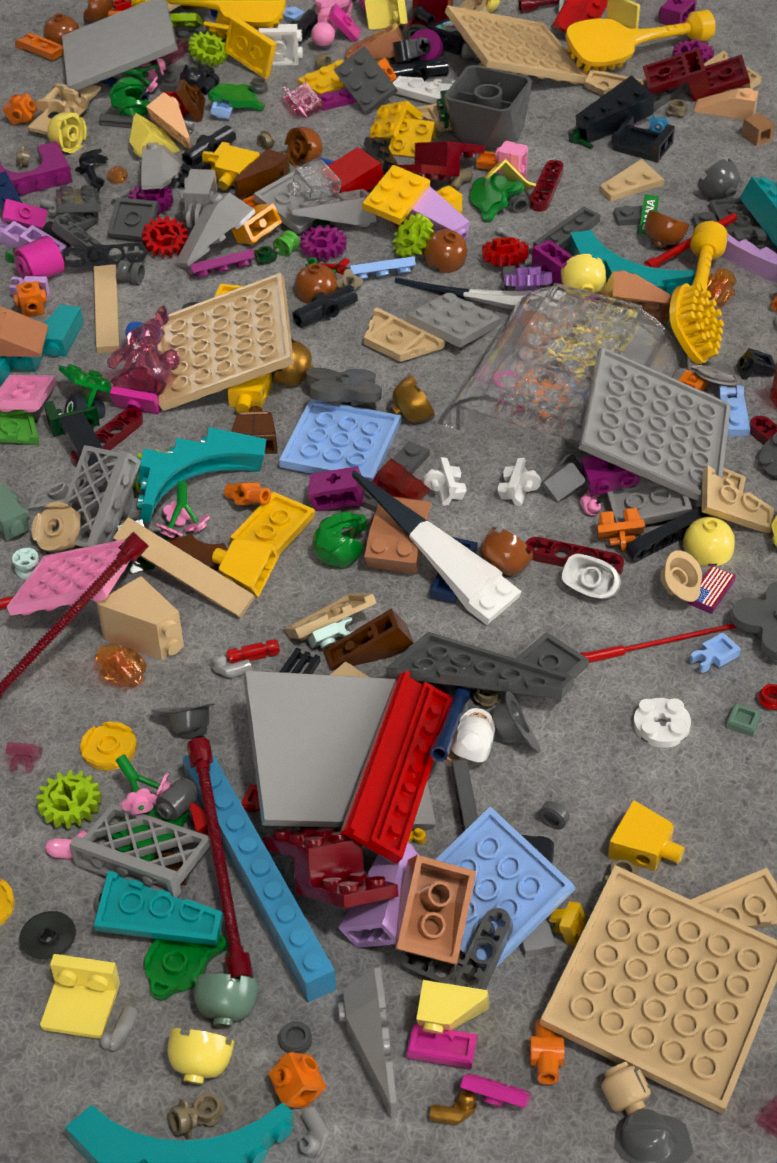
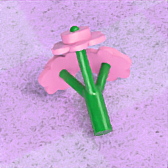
[122,58,166,93]
[155,481,210,539]
[115,754,172,815]

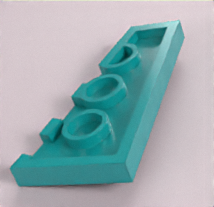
[94,870,224,946]

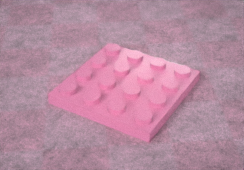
[7,539,130,616]

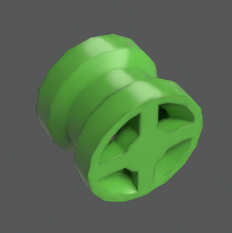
[273,230,300,257]

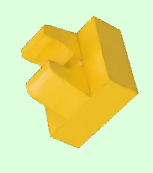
[549,901,588,947]

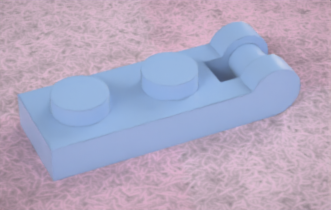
[718,385,750,436]

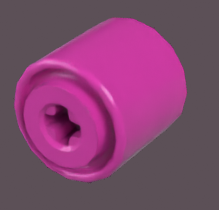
[14,236,64,279]

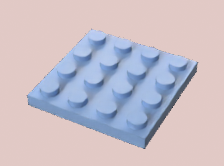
[279,398,401,482]
[435,807,576,971]

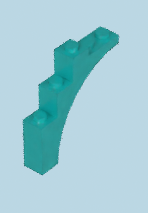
[569,230,696,296]
[0,304,84,386]
[137,427,266,523]
[65,1102,294,1163]

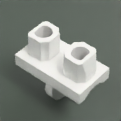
[423,457,467,506]
[497,458,541,506]

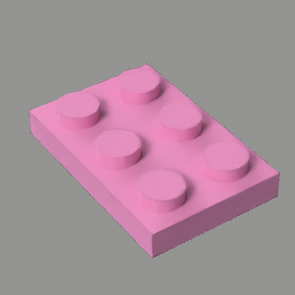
[0,375,56,412]

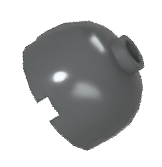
[697,158,740,200]

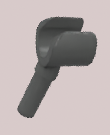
[501,265,515,291]

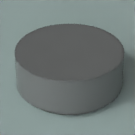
[539,801,570,829]
[279,1021,312,1054]

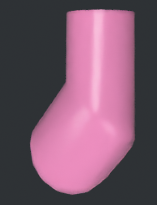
[580,490,601,516]
[45,830,87,859]

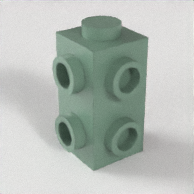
[0,484,30,540]

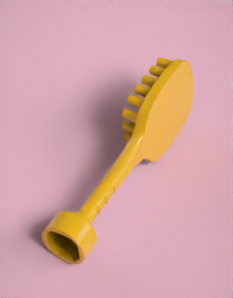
[131,0,287,30]
[566,10,716,73]
[669,221,728,365]

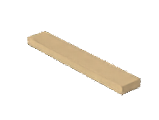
[94,264,120,354]
[113,517,255,618]

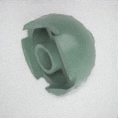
[194,974,259,1027]

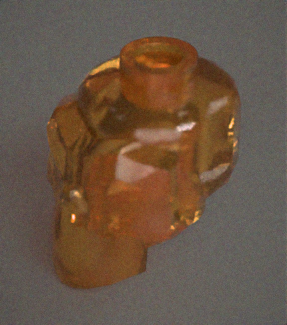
[707,268,737,307]
[95,643,147,688]

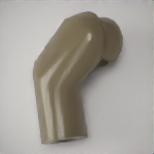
[450,168,473,191]

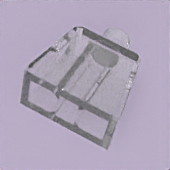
[287,157,342,202]

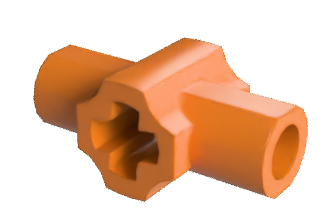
[224,482,271,505]
[530,1018,564,1085]

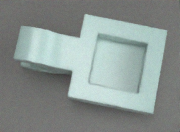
[308,617,355,649]

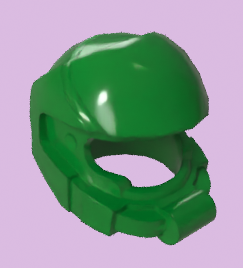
[109,77,151,116]
[312,512,368,569]

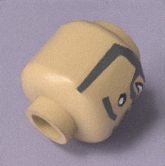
[601,1062,651,1116]

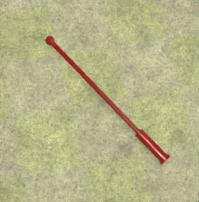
[580,623,737,663]

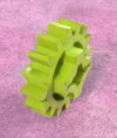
[188,31,228,67]
[392,213,434,258]
[36,770,102,829]

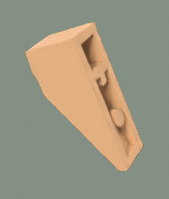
[694,88,759,120]
[147,93,192,149]

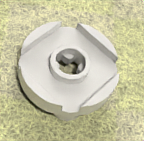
[633,698,691,748]

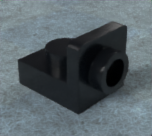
[736,348,777,380]

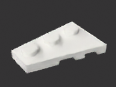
[393,76,455,104]

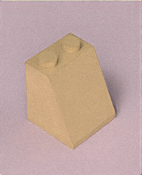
[96,576,184,660]

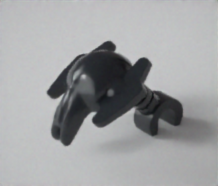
[179,64,215,89]
[75,149,108,193]

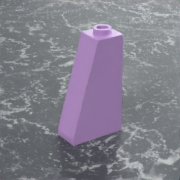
[406,187,470,240]
[339,842,419,948]

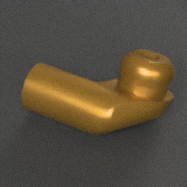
[430,1090,477,1125]

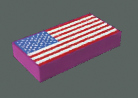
[688,566,736,614]

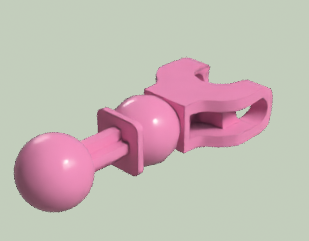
[311,0,352,47]

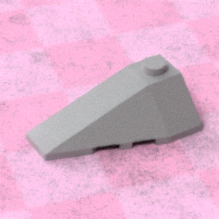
[141,142,185,190]
[287,189,377,227]
[175,192,256,267]
[28,462,134,518]
[338,967,398,1119]

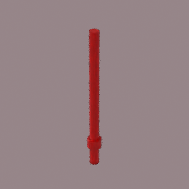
[644,213,737,268]

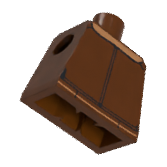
[231,406,278,454]

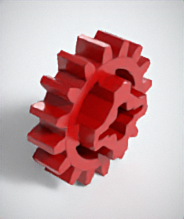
[141,215,188,259]
[482,237,529,267]

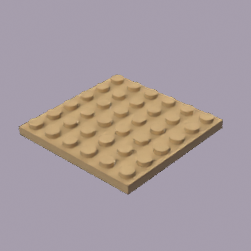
[445,5,587,84]
[157,272,294,411]
[539,865,777,1114]

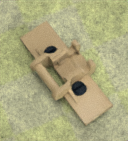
[28,84,101,135]

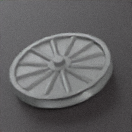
[696,366,738,385]

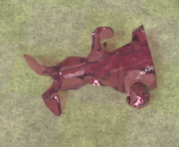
[107,305,180,396]

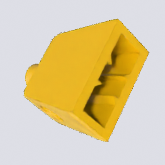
[215,144,260,190]
[227,372,273,413]
[212,539,279,598]
[608,800,685,871]

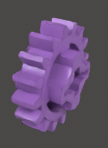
[504,266,552,291]

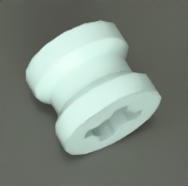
[12,548,39,580]

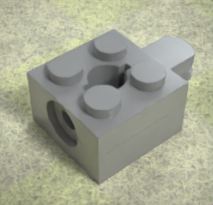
[181,169,217,228]

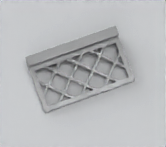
[54,445,141,548]
[69,804,210,898]

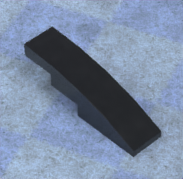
[60,412,110,473]

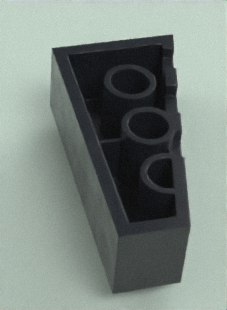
[576,75,654,143]

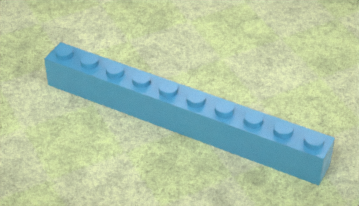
[182,753,336,1002]

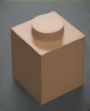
[742,113,775,146]

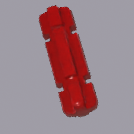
[226,639,280,664]

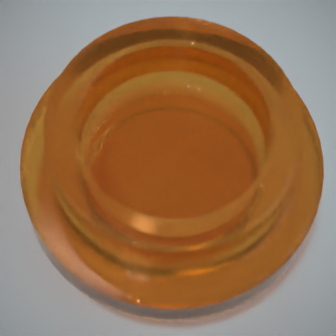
[107,166,128,183]

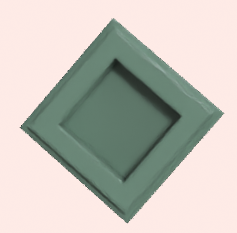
[726,703,762,737]

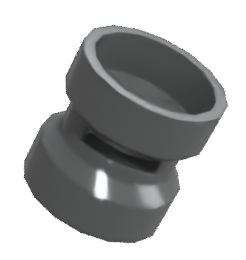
[116,260,145,285]

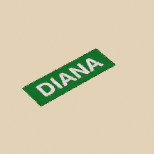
[638,194,659,235]

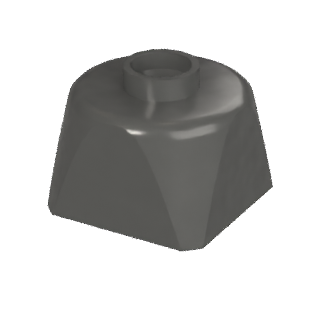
[444,65,532,148]

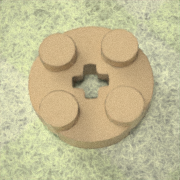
[32,502,81,553]

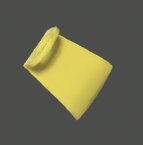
[485,159,536,191]

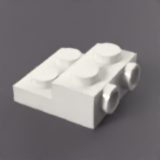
[259,24,303,65]

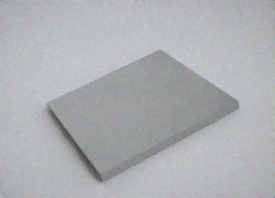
[62,0,178,91]
[578,347,731,502]
[243,671,436,830]

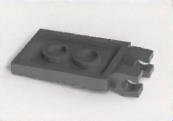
[709,198,767,249]

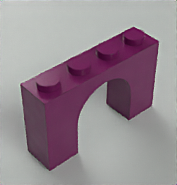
[0,141,72,196]

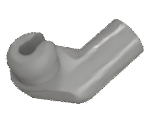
[40,198,63,218]
[211,654,252,678]
[100,1006,138,1052]
[299,1107,329,1157]

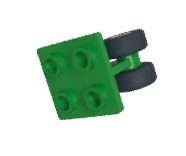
[58,364,113,419]

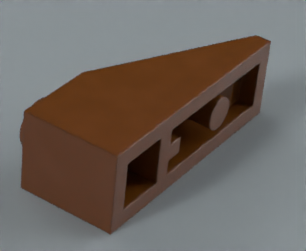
[234,149,290,198]
[324,608,414,671]

